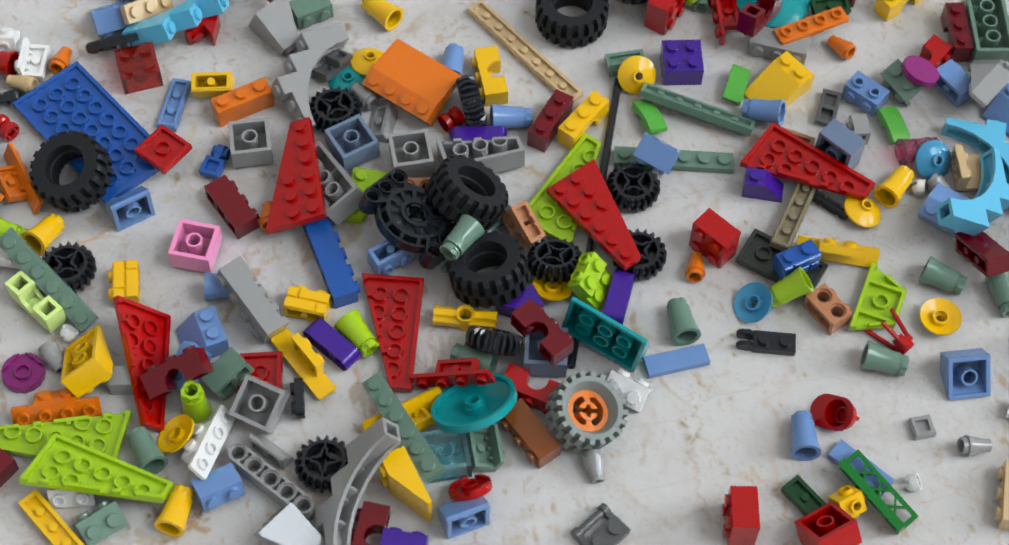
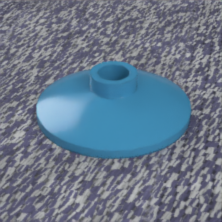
[915,140,952,180]
[734,282,773,323]

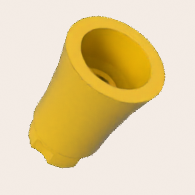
[361,0,404,31]
[873,165,914,208]
[21,213,65,256]
[154,485,194,537]

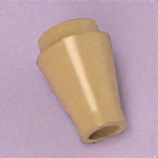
[6,74,38,93]

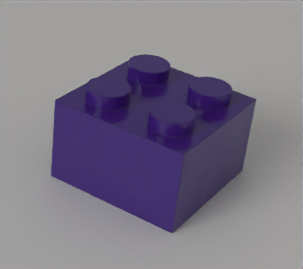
[660,40,704,85]

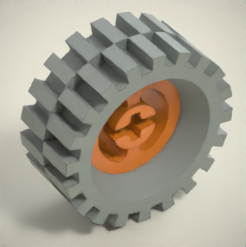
[545,371,628,453]

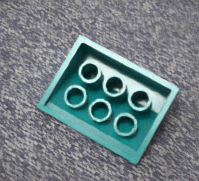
[562,296,650,373]

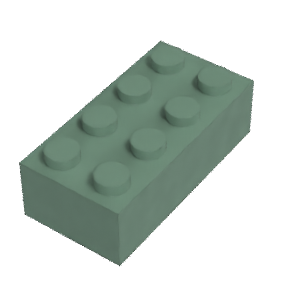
[961,0,1009,63]

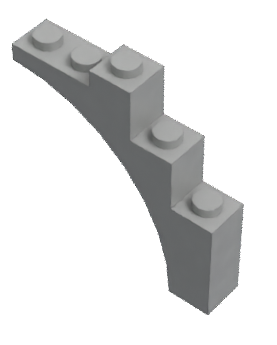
[271,22,349,128]
[315,417,401,545]

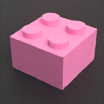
[168,219,223,273]

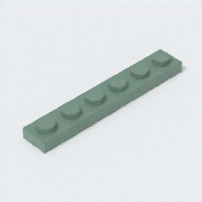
[638,82,756,136]
[613,146,734,174]
[0,227,99,332]
[361,371,446,484]

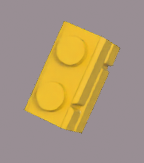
[191,71,235,98]
[108,260,140,303]
[283,285,332,322]

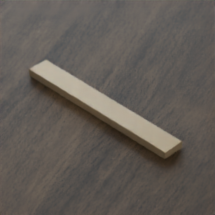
[467,0,583,103]

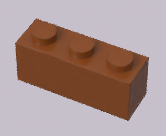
[499,398,561,469]

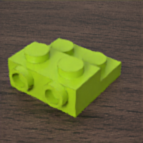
[567,251,613,311]

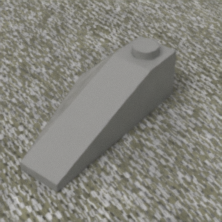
[968,59,1009,108]

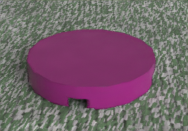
[901,55,939,88]
[1,353,46,394]

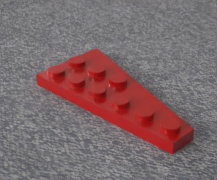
[266,117,327,235]
[740,122,876,201]
[547,159,641,271]
[362,273,424,393]
[113,295,171,433]

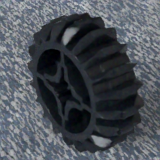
[456,75,487,127]
[309,86,362,134]
[606,161,660,213]
[612,228,667,281]
[527,237,582,285]
[42,241,97,293]
[465,325,523,357]
[294,435,348,494]

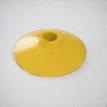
[350,48,384,76]
[617,55,656,94]
[844,196,881,228]
[532,277,573,301]
[920,298,962,336]
[158,414,194,454]

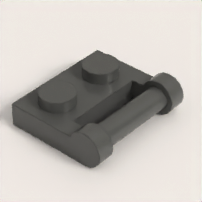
[570,503,631,545]

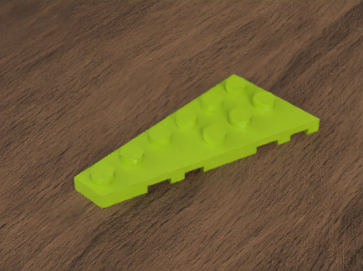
[529,133,601,242]
[0,410,133,459]
[19,433,174,504]

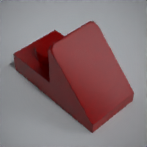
[184,15,221,46]

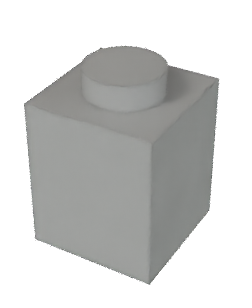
[105,366,134,395]

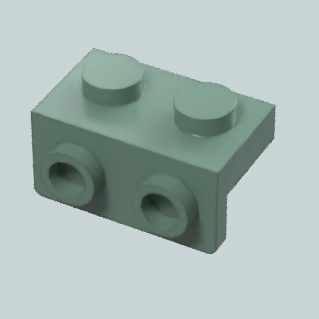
[604,49,648,77]
[880,59,924,106]
[465,423,505,472]
[73,499,129,545]

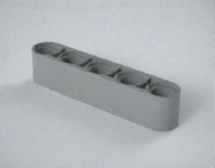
[228,443,315,521]

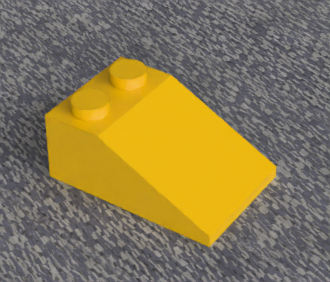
[744,51,814,107]
[60,325,113,398]
[378,446,433,522]

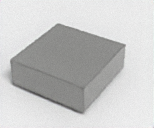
[907,414,936,441]

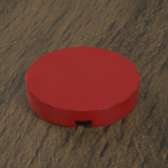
[448,474,493,502]

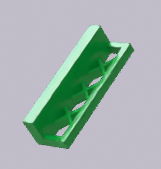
[838,449,919,534]

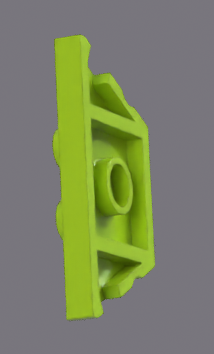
[848,262,907,331]

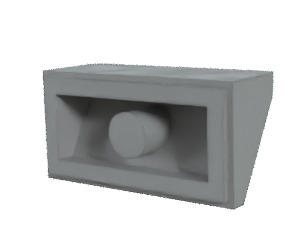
[369,103,398,143]
[249,434,294,470]

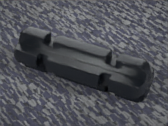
[813,191,848,220]

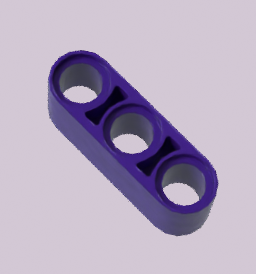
[449,126,507,141]
[603,269,635,325]
[303,318,361,371]

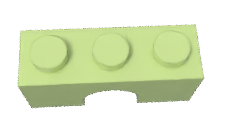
[5,270,67,333]

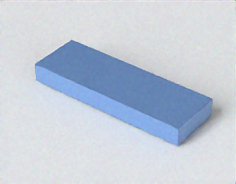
[156,78,191,132]
[643,343,710,378]
[827,439,894,496]

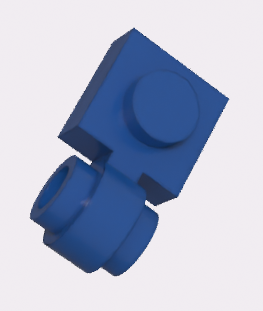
[199,144,231,180]

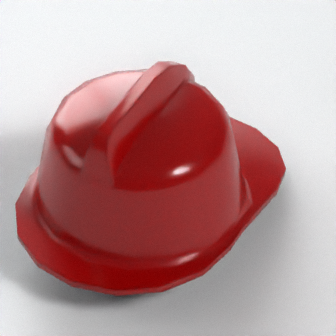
[810,394,859,431]

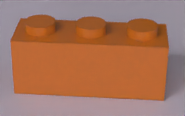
[210,77,275,127]

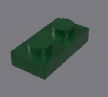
[809,0,851,15]
[781,475,827,516]

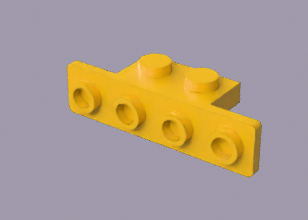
[796,235,880,268]
[271,329,336,401]
[361,386,442,431]

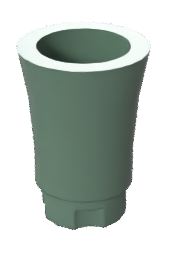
[439,214,484,261]
[918,256,968,295]
[985,271,1009,317]
[666,297,701,346]
[860,340,909,376]
[450,343,499,373]
[127,426,168,475]

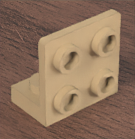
[951,144,982,191]

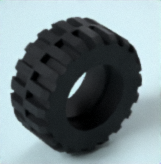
[535,0,609,48]
[29,130,113,212]
[427,155,508,230]
[446,231,530,309]

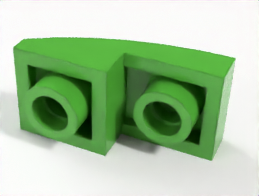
[721,64,751,105]
[631,100,667,134]
[876,106,911,145]

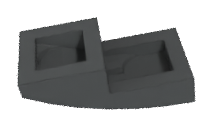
[312,49,353,82]
[814,89,842,125]

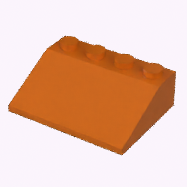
[362,38,462,127]

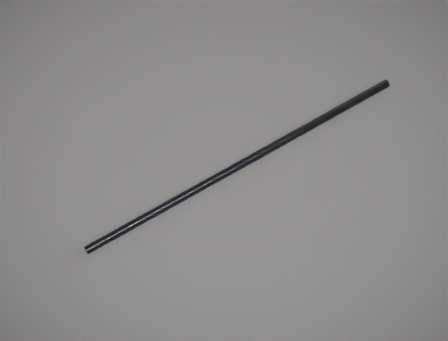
[567,78,621,369]

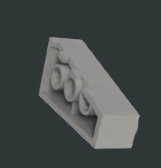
[436,136,525,173]
[315,140,364,226]
[216,256,289,344]

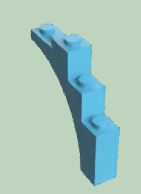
[122,0,229,50]
[941,117,1009,184]
[935,147,1009,236]

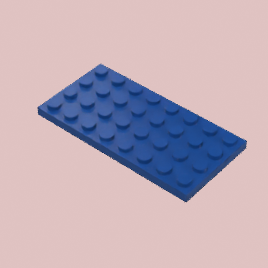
[12,61,159,203]

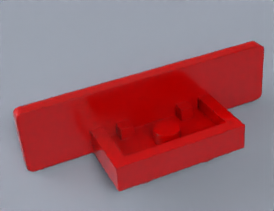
[709,0,739,46]
[409,357,495,389]

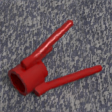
[863,308,915,355]

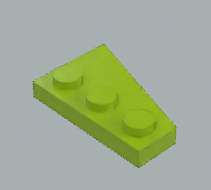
[344,167,389,224]

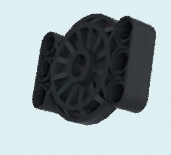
[358,169,456,270]

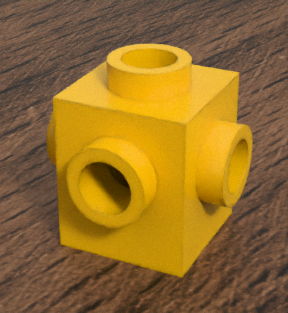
[827,485,867,519]

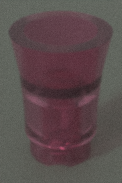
[895,137,940,165]

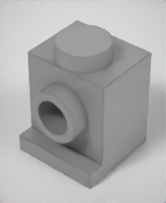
[846,113,871,145]

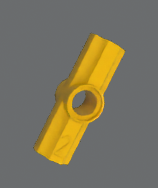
[433,305,498,332]

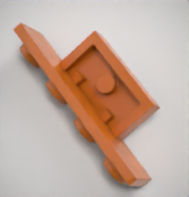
[773,6,849,45]
[0,143,43,214]
[11,388,102,425]

